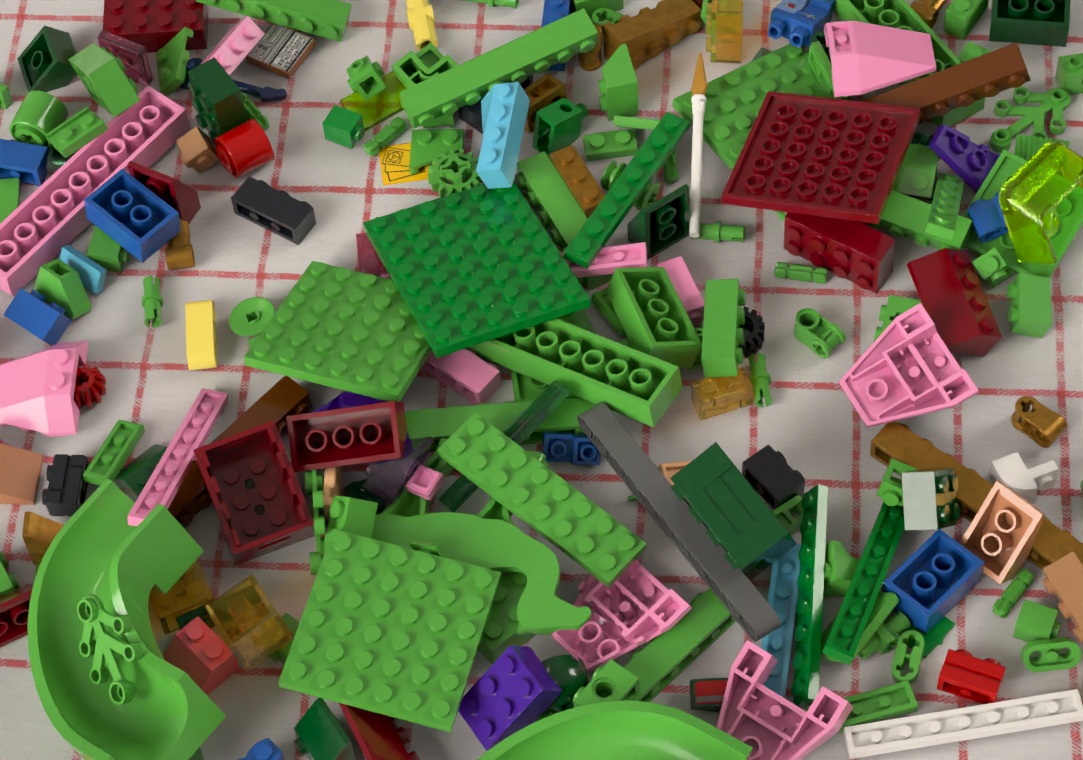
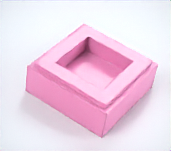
[405,464,445,501]

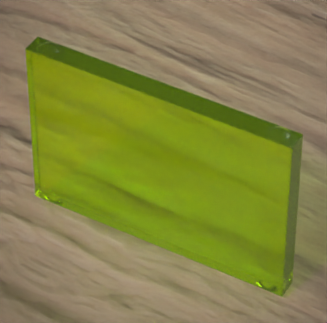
[340,71,407,132]

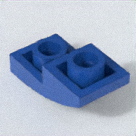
[541,432,601,465]

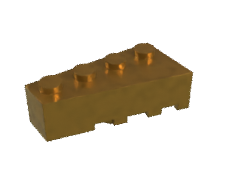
[603,0,702,70]

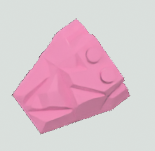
[551,559,692,673]

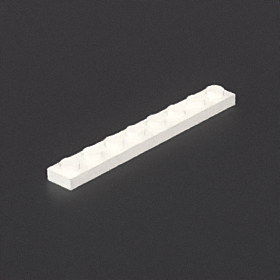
[843,689,1083,759]

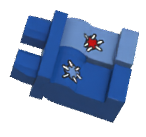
[768,0,835,48]

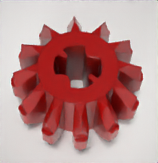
[73,363,106,410]

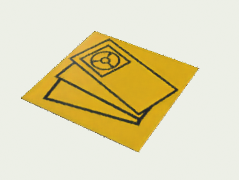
[379,143,430,186]

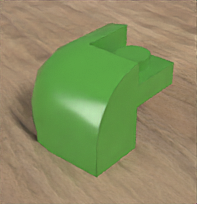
[392,42,458,88]

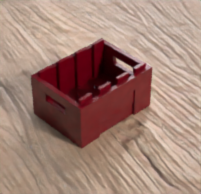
[193,420,315,566]

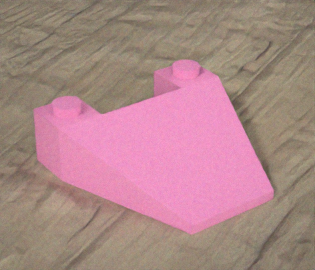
[716,640,854,760]

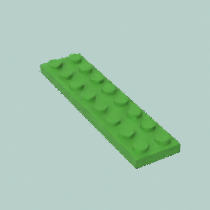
[437,412,647,588]

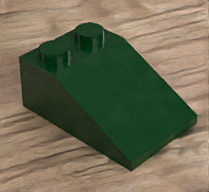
[627,184,689,260]

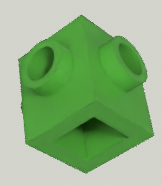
[346,55,387,101]

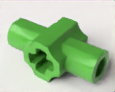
[858,611,911,660]

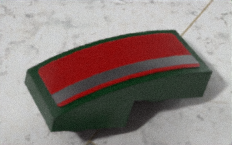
[689,678,728,712]

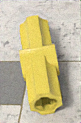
[406,0,438,51]

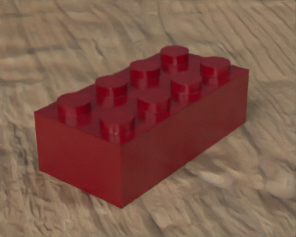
[102,0,208,55]
[783,212,896,294]

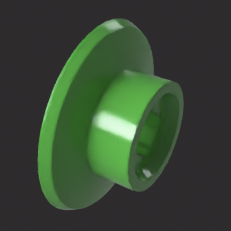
[229,297,275,337]

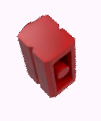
[937,649,1006,704]

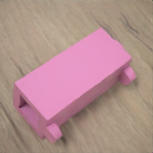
[656,256,705,326]

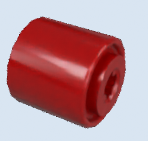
[215,119,275,178]

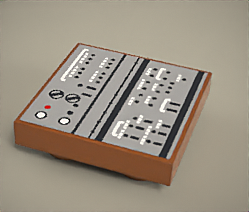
[246,23,316,79]

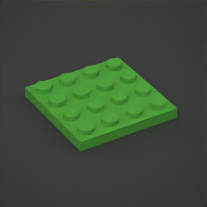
[963,149,1083,279]

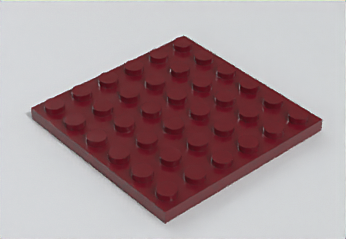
[721,91,921,224]

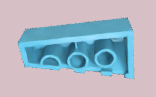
[476,82,530,189]

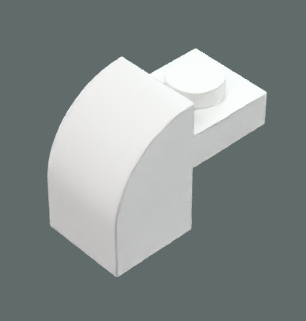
[989,452,1058,503]

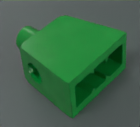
[533,98,589,157]

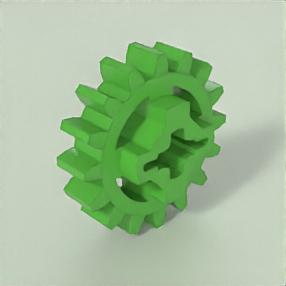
[428,149,484,197]

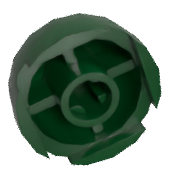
[542,655,589,711]

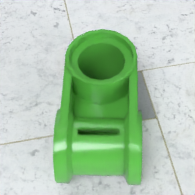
[794,308,846,359]

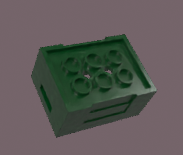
[670,442,797,579]

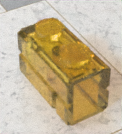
[691,367,753,420]

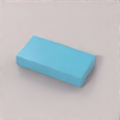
[60,245,107,295]

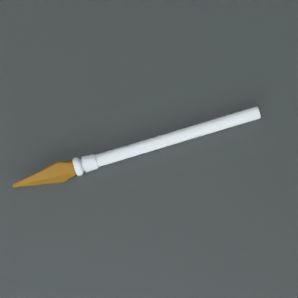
[689,53,708,238]

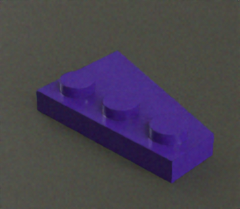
[929,124,1001,193]

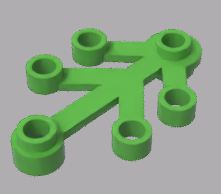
[990,86,1071,153]
[305,469,326,575]
[77,595,143,705]

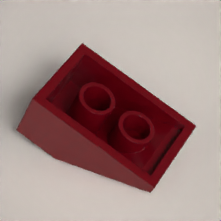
[127,161,201,224]

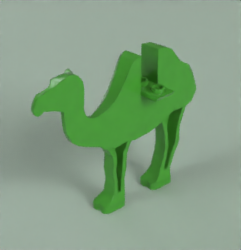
[371,438,591,635]

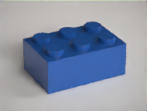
[84,168,181,263]
[882,529,985,635]

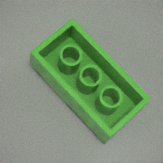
[606,267,702,368]

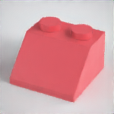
[163,616,239,695]

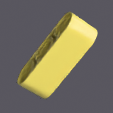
[185,300,217,370]

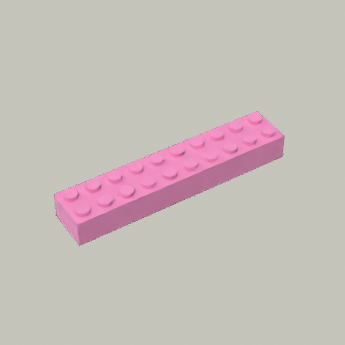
[0,86,190,297]

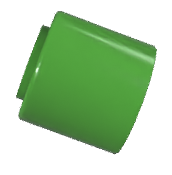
[9,91,68,150]

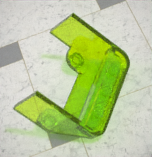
[999,141,1083,264]

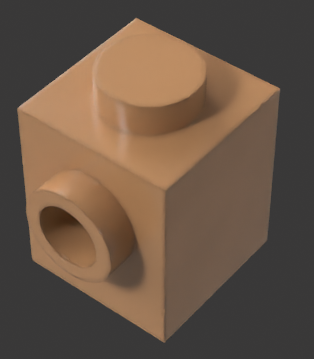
[176,126,220,174]

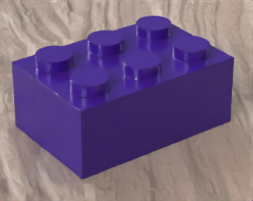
[458,645,563,751]

